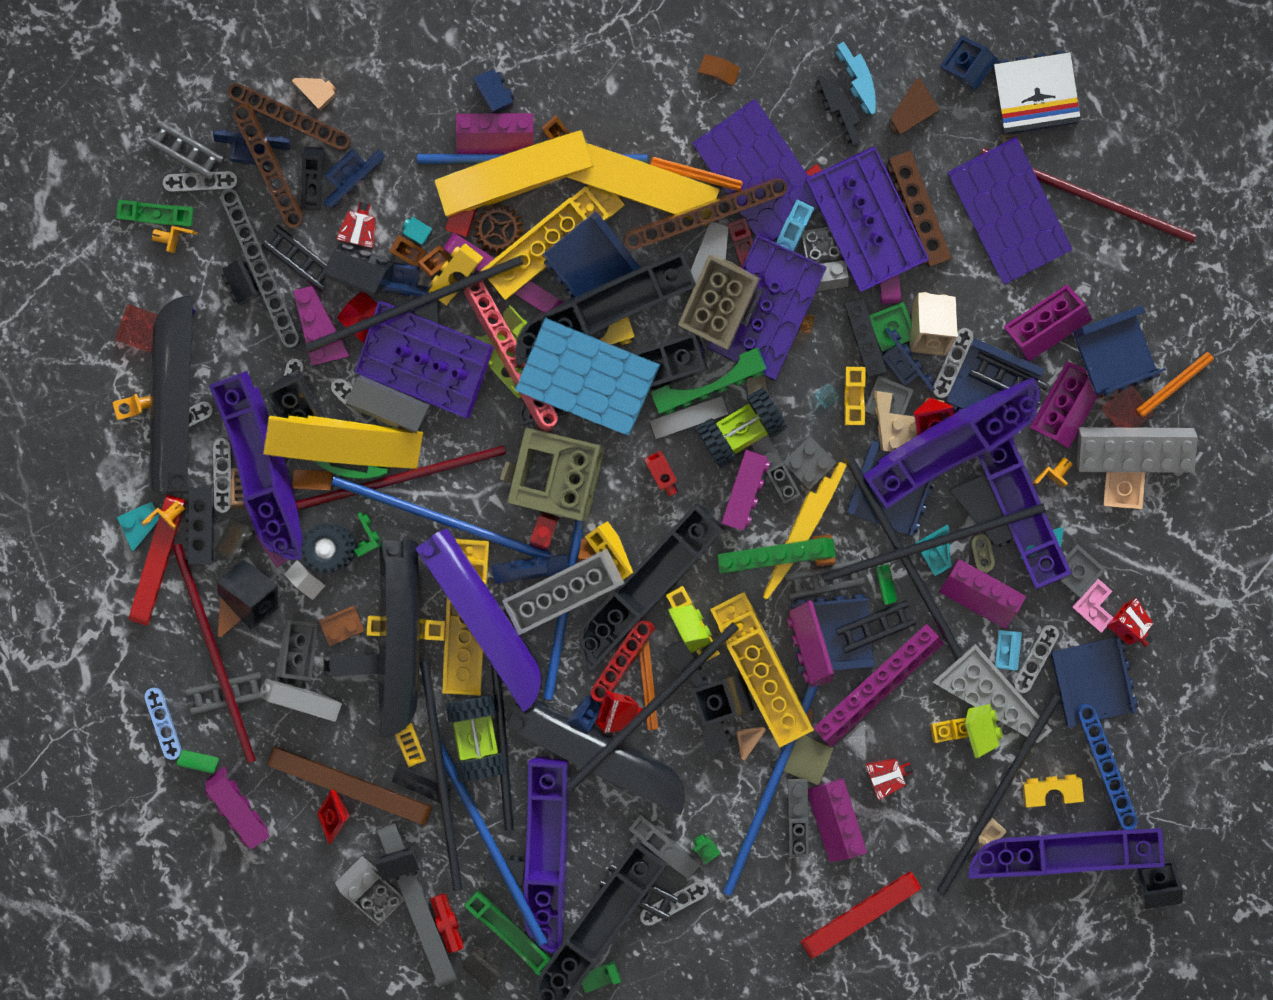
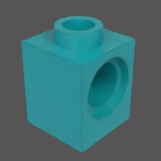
[402,217,433,246]

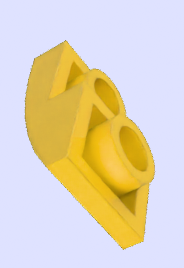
[930,717,969,743]

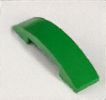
[116,200,194,227]
[315,461,389,479]

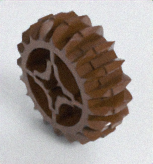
[472,204,524,256]

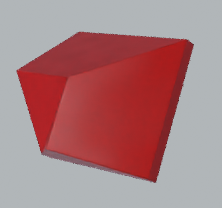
[337,291,377,344]
[914,398,954,435]
[317,790,350,844]

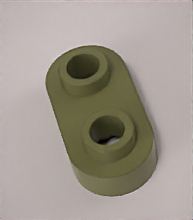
[971,534,995,572]

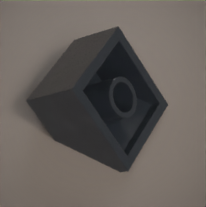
[221,258,261,305]
[374,846,421,883]
[1136,859,1183,909]

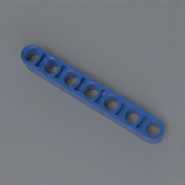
[1076,704,1138,830]

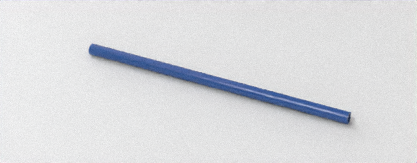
[417,154,647,164]
[331,476,552,558]
[543,520,585,700]
[723,685,818,896]
[441,741,547,947]

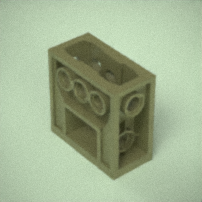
[507,428,606,522]

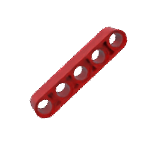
[591,621,654,701]

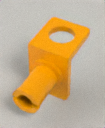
[152,226,198,254]
[113,394,151,420]
[1032,457,1072,488]
[142,500,185,530]

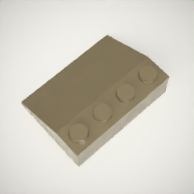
[678,254,760,350]

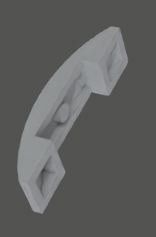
[650,396,728,439]

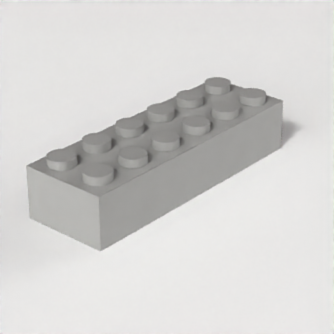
[1076,427,1198,473]
[502,549,624,635]

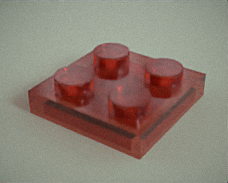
[115,304,157,353]
[1100,384,1155,428]

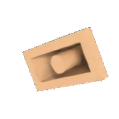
[292,78,337,111]

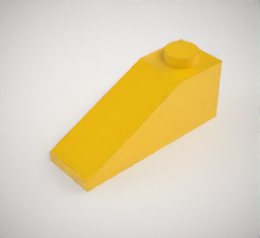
[585,521,633,580]

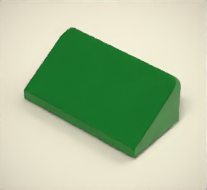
[875,564,897,605]
[176,750,219,774]

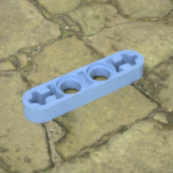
[145,688,182,760]

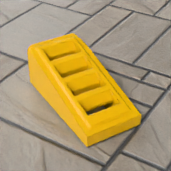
[395,723,426,768]

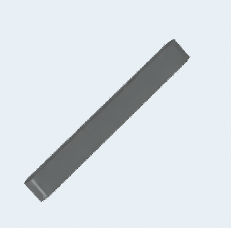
[221,189,301,348]
[378,823,458,988]

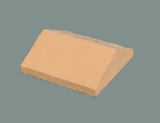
[1104,472,1146,509]

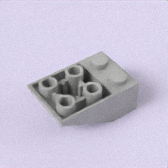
[802,227,849,292]
[335,856,405,926]

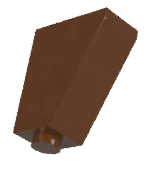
[888,77,940,136]

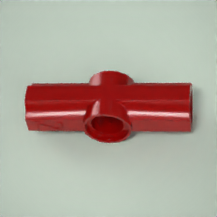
[430,893,464,953]

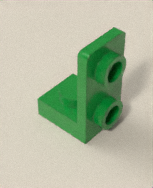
[354,512,381,557]
[692,834,721,864]
[581,961,621,993]

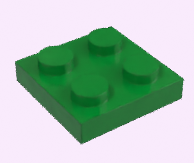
[869,302,912,352]

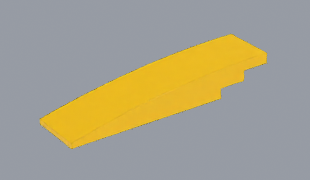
[435,130,594,217]
[566,143,719,226]
[481,185,625,300]
[264,416,423,468]
[762,462,847,599]
[442,539,489,695]
[710,591,814,748]

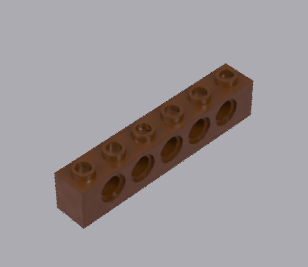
[886,151,952,268]

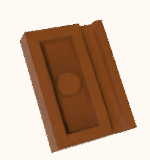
[319,606,365,646]

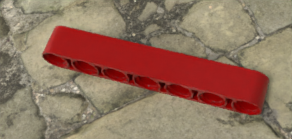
[128,494,186,626]
[800,871,922,959]

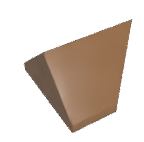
[736,726,766,761]

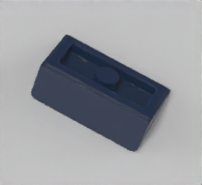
[568,694,601,733]

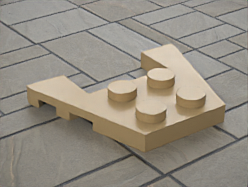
[873,391,944,452]

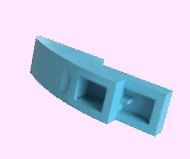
[835,41,876,117]
[776,200,815,252]

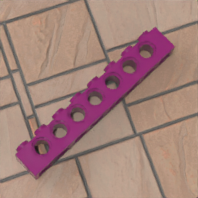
[814,624,944,747]

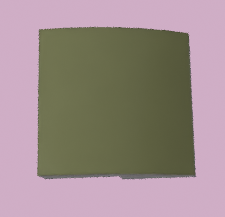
[784,735,834,785]

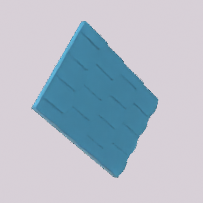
[515,319,660,436]

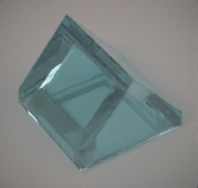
[813,383,840,409]

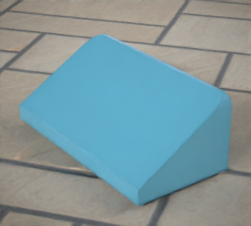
[995,630,1022,670]

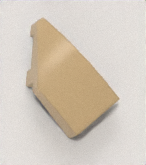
[979,818,1006,849]

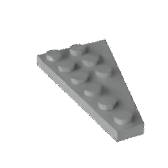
[932,644,1052,743]

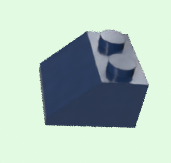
[940,36,998,90]
[473,69,514,114]

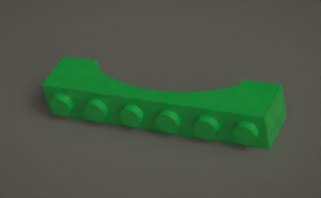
[650,348,767,415]
[718,537,836,574]
[464,890,551,976]

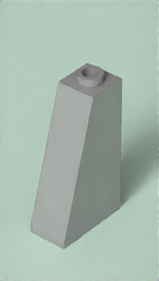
[691,220,729,289]
[260,679,342,722]

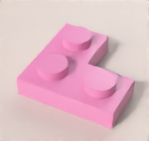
[1072,579,1113,633]

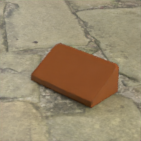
[292,470,333,490]

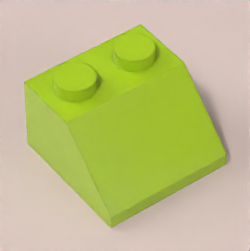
[668,605,712,653]
[965,704,1003,758]

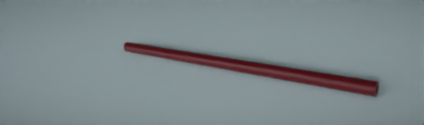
[980,148,1196,243]
[295,445,506,511]
[172,543,256,764]

